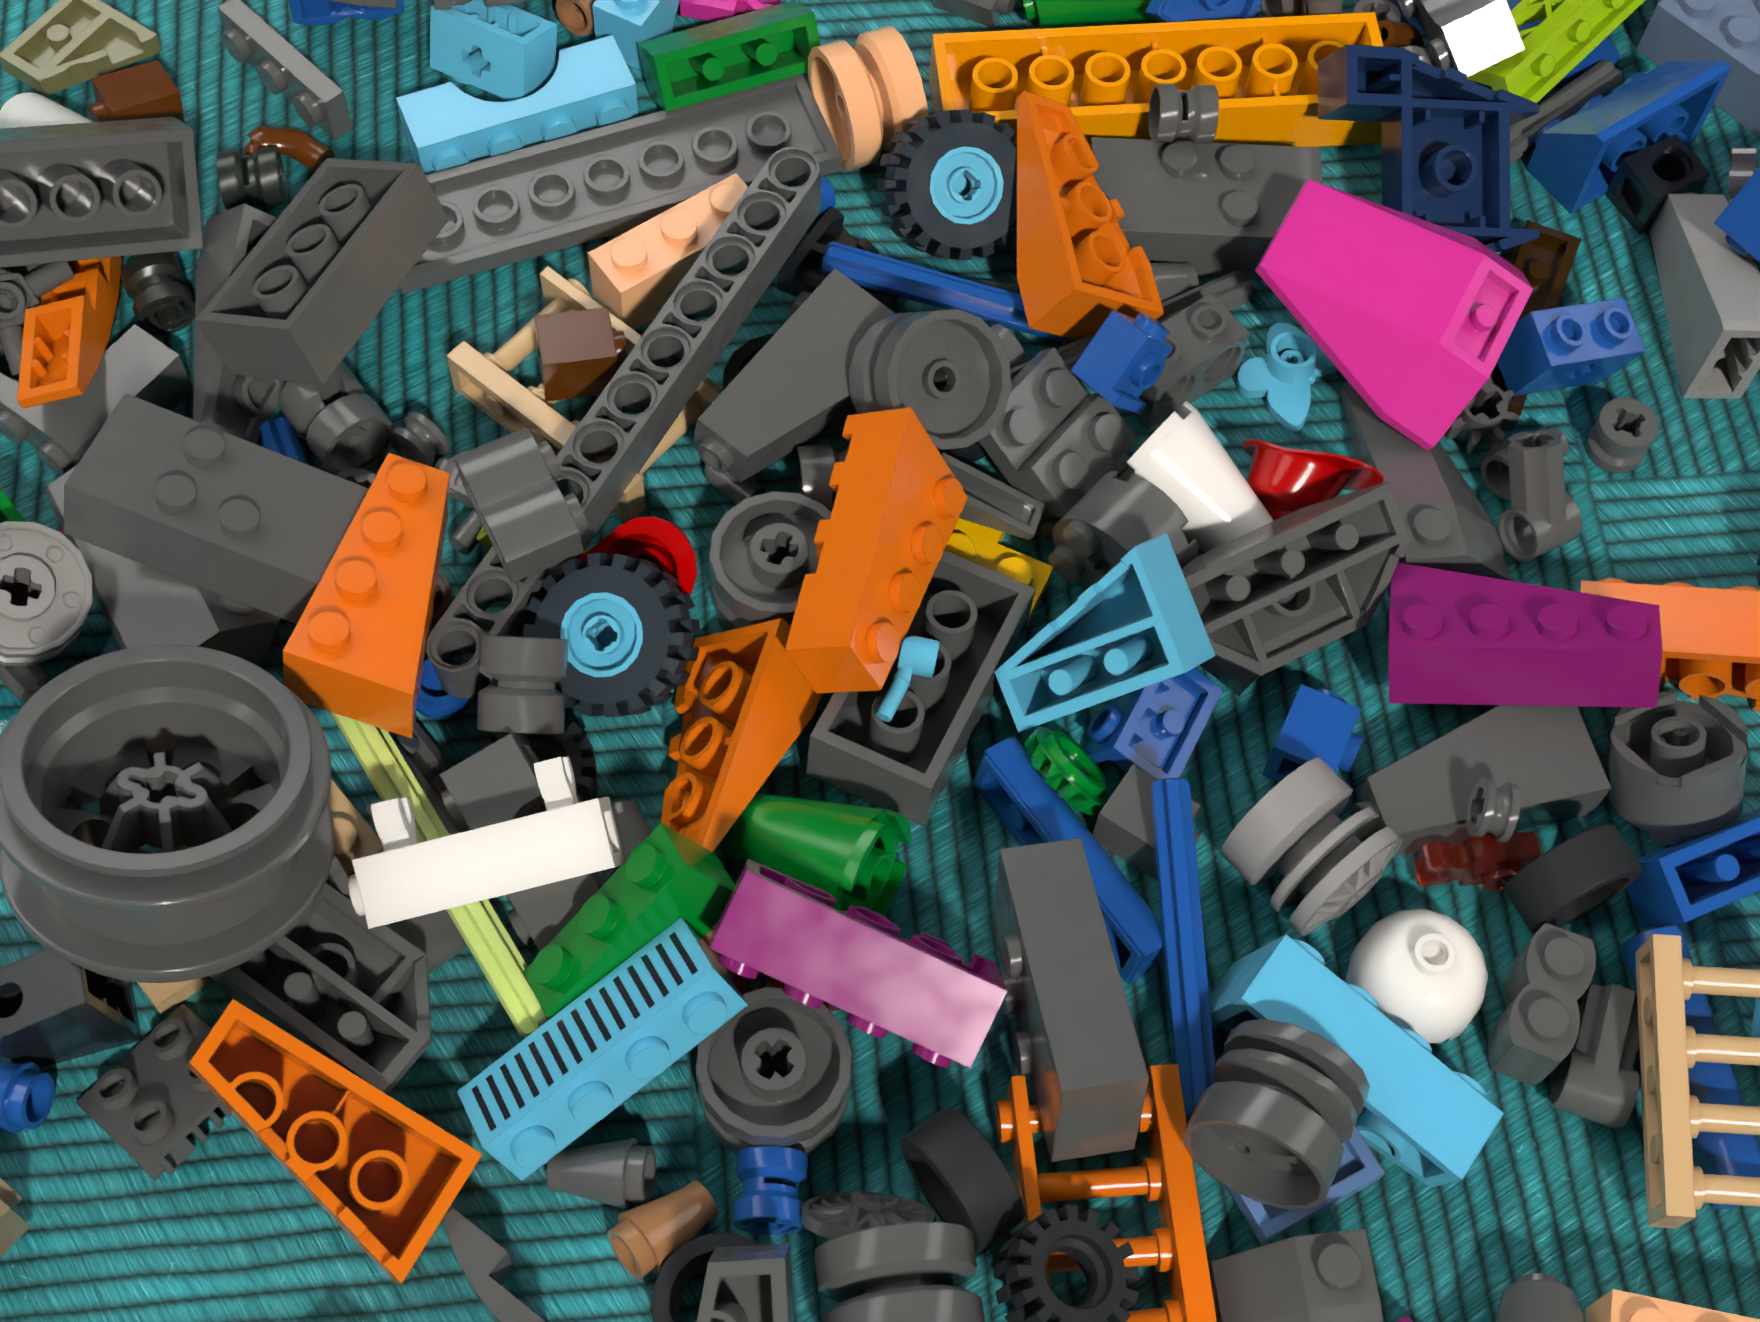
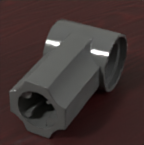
[1497,430,1582,562]
[1550,984,1639,1131]

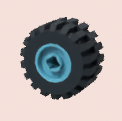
[877,110,1017,260]
[523,553,701,717]

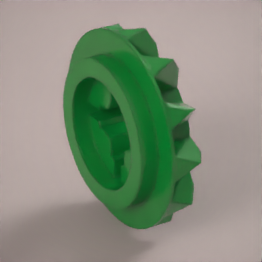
[1025,726,1109,816]

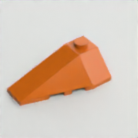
[1017,91,1164,339]
[661,618,824,852]

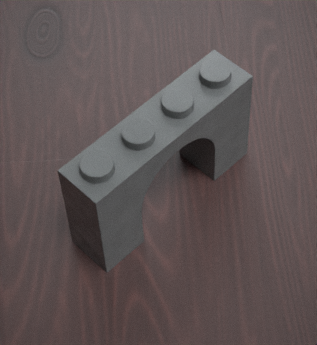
[0,263,193,476]

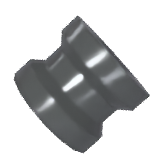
[1585,397,1659,473]

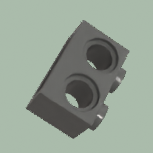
[1130,293,1250,430]

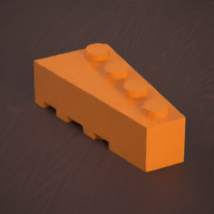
[785,407,968,694]
[283,453,450,739]
[1580,578,1760,712]
[189,999,482,1284]

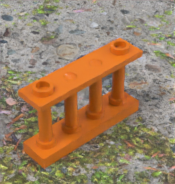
[995,1064,1217,1322]

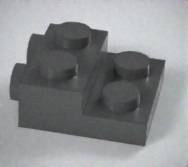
[979,347,1136,520]

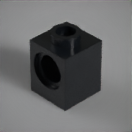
[1605,134,1711,234]

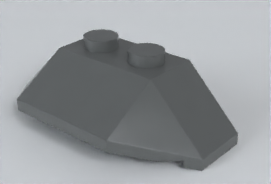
[1182,482,1412,676]
[210,883,432,1095]

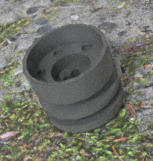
[1184,1019,1370,1210]

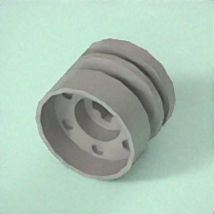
[1221,757,1403,936]

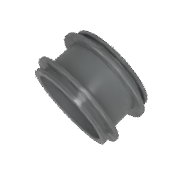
[0,644,335,983]

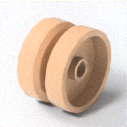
[808,26,929,171]

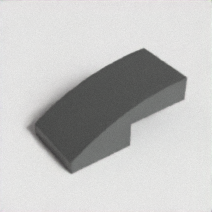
[443,1207,545,1322]

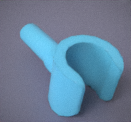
[876,636,940,722]

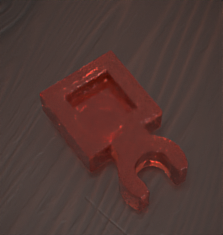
[1412,831,1541,891]

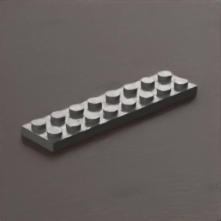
[400,74,842,294]

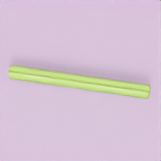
[330,712,551,1038]

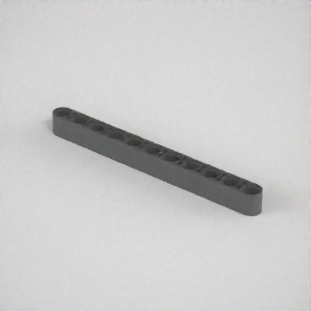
[426,146,822,699]

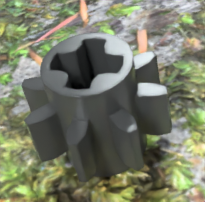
[1444,376,1519,454]

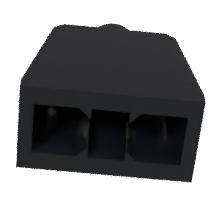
[0,949,142,1068]

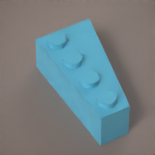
[1209,934,1504,1188]

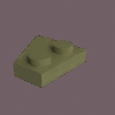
[0,0,162,96]

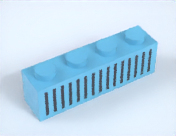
[457,917,748,1181]

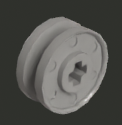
[0,521,92,666]

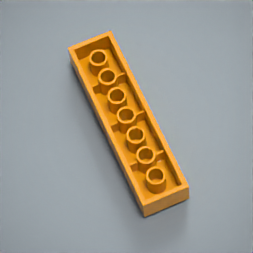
[929,12,1384,147]

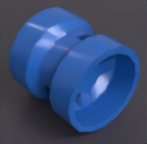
[733,1146,808,1235]

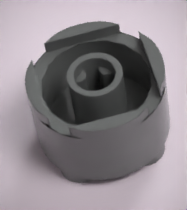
[1049,471,1198,590]
[1607,692,1748,845]

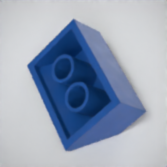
[1527,61,1731,214]

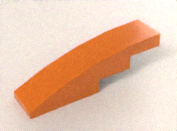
[17,256,122,409]

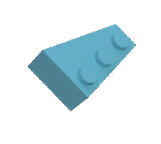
[994,533,1216,732]

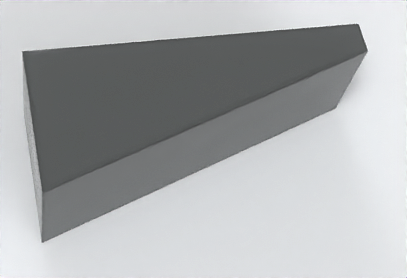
[941,452,1045,540]

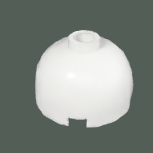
[1346,909,1488,1044]

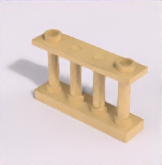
[447,266,722,522]
[1635,934,1760,1229]

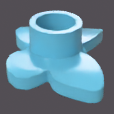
[1236,322,1338,433]

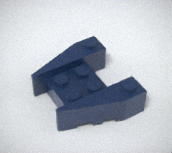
[1318,45,1540,253]

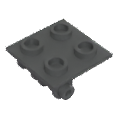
[76,1004,232,1181]

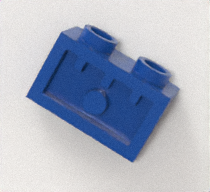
[1085,668,1223,780]

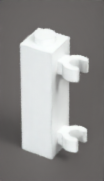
[348,756,625,929]

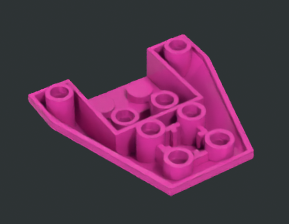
[1255,179,1533,452]

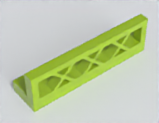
[1466,0,1645,103]

